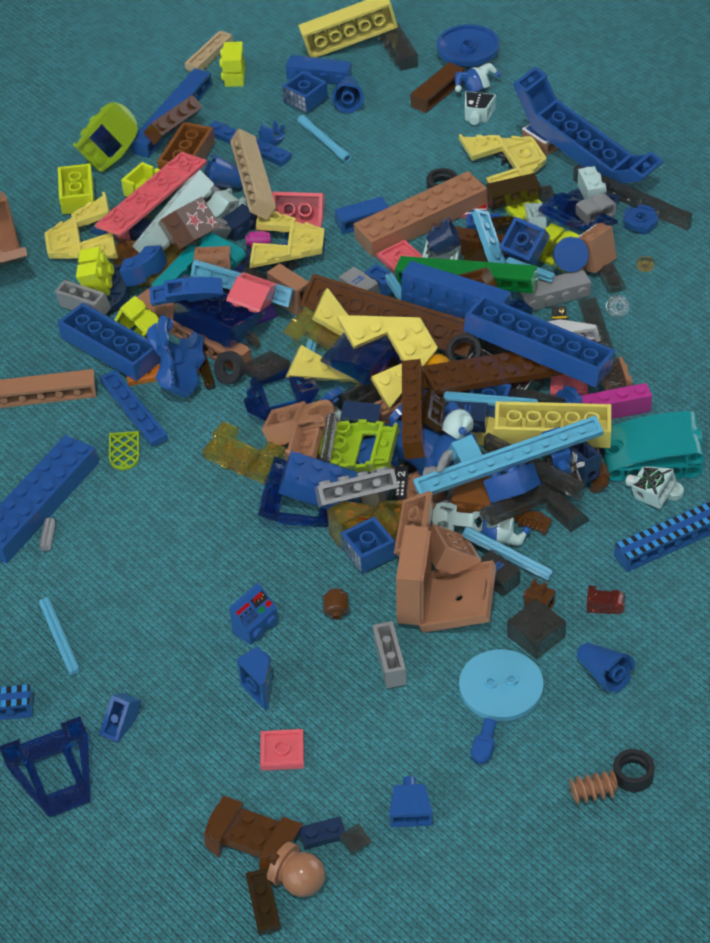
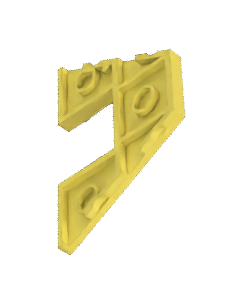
[459,134,547,184]
[44,191,118,259]
[250,211,324,268]
[286,288,370,384]
[337,315,438,410]

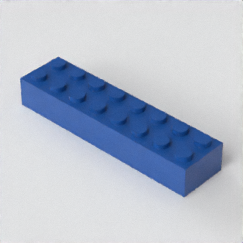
[463,295,616,387]
[0,435,99,564]

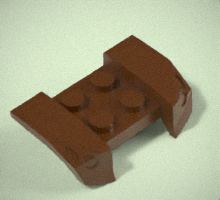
[204,795,303,870]

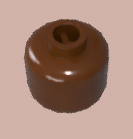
[322,588,350,620]

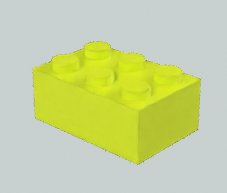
[57,163,95,214]

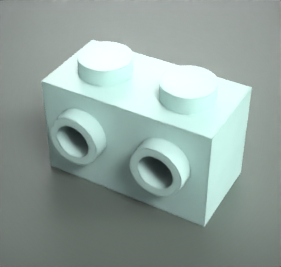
[578,166,606,199]

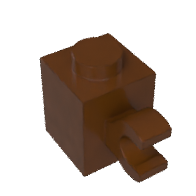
[523,578,556,617]

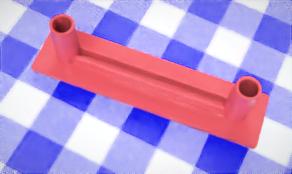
[95,152,207,251]

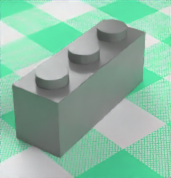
[54,280,111,315]
[372,621,407,688]

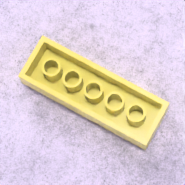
[298,0,398,58]
[494,401,611,448]

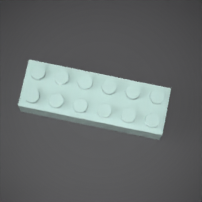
[133,170,214,253]

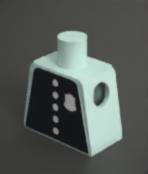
[465,91,496,125]

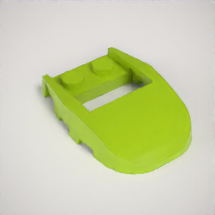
[73,102,137,173]
[319,419,401,473]

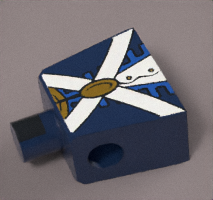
[569,441,601,487]

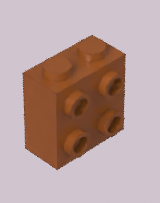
[451,476,494,518]

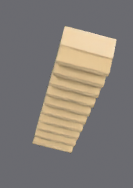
[185,31,233,72]

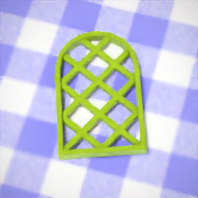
[108,431,140,470]

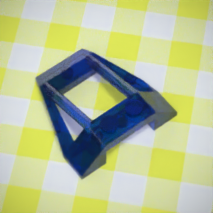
[538,192,618,233]
[244,362,319,421]
[257,456,339,527]
[0,716,90,818]

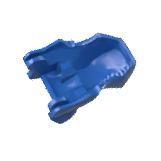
[147,315,205,398]
[394,420,479,491]

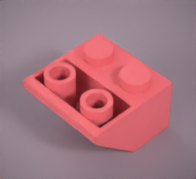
[226,272,276,313]

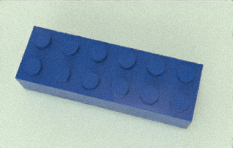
[401,261,511,319]
[57,303,161,381]

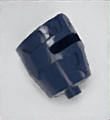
[426,217,461,256]

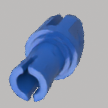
[471,718,497,764]

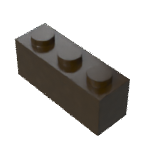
[486,173,541,210]

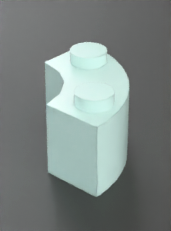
[207,190,240,219]

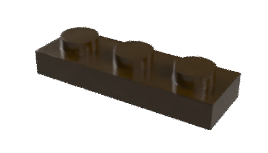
[491,215,514,233]
[245,868,281,935]

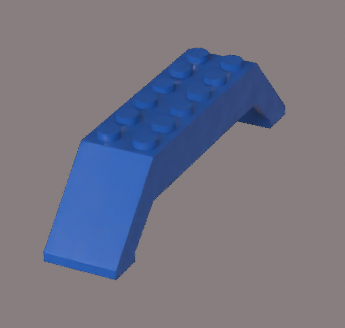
[513,66,663,185]

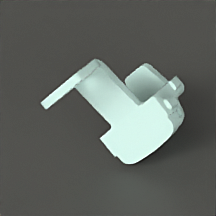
[431,502,487,532]

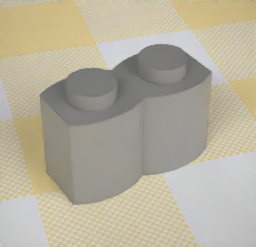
[576,193,616,225]

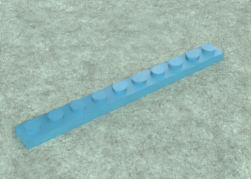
[413,415,604,495]

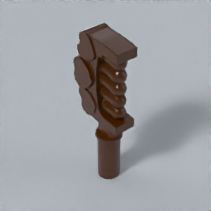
[590,448,610,494]
[496,508,552,536]

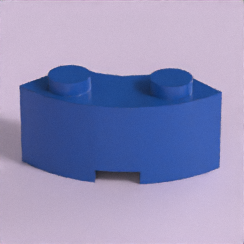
[120,245,167,286]

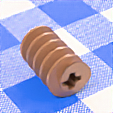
[569,770,618,805]

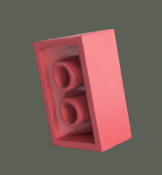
[272,192,325,228]

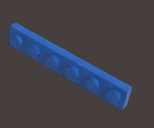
[209,121,292,167]
[100,370,168,447]

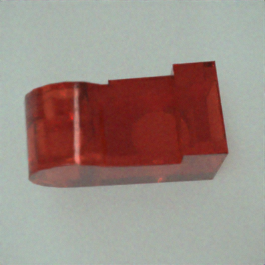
[587,585,626,614]

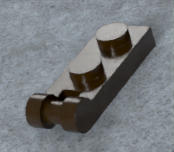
[423,389,446,432]

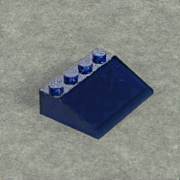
[173,292,265,348]
[320,315,396,386]

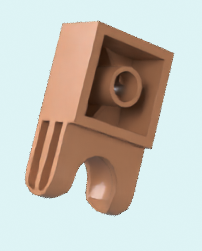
[262,400,335,448]

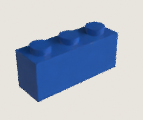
[335,196,389,235]

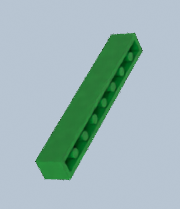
[395,256,539,293]

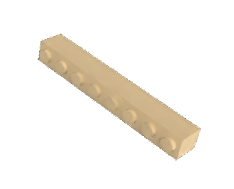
[230,128,276,220]

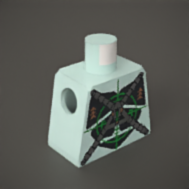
[626,466,676,509]

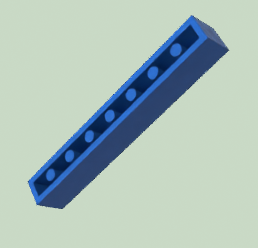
[130,68,212,158]

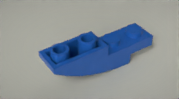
[149,277,223,307]

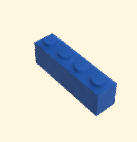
[286,55,352,85]

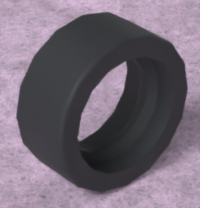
[426,168,458,190]
[447,334,482,361]
[613,749,655,792]

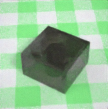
[507,599,566,660]

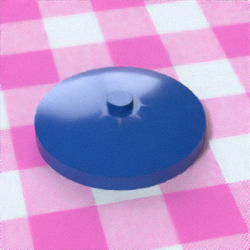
[437,24,499,67]

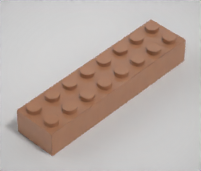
[353,171,488,258]

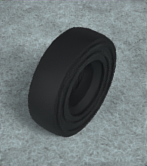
[214,351,245,384]

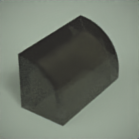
[545,492,589,533]

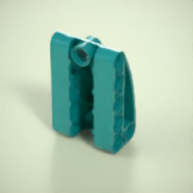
[603,411,704,481]

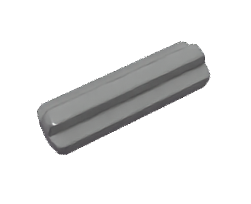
[39,518,56,551]

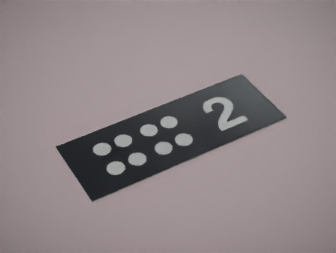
[393,466,409,500]

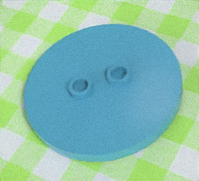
[459,649,543,721]

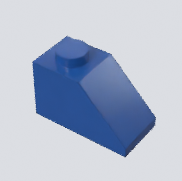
[100,693,142,742]

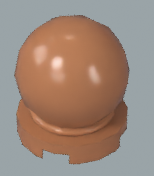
[267,841,325,898]

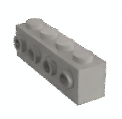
[314,467,398,507]

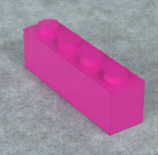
[581,383,652,419]

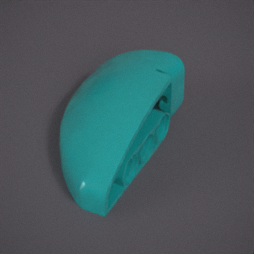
[152,232,246,287]

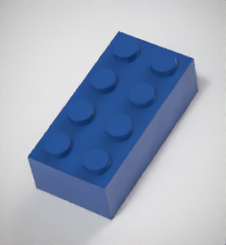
[278,451,359,515]

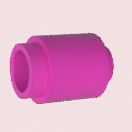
[245,231,270,249]

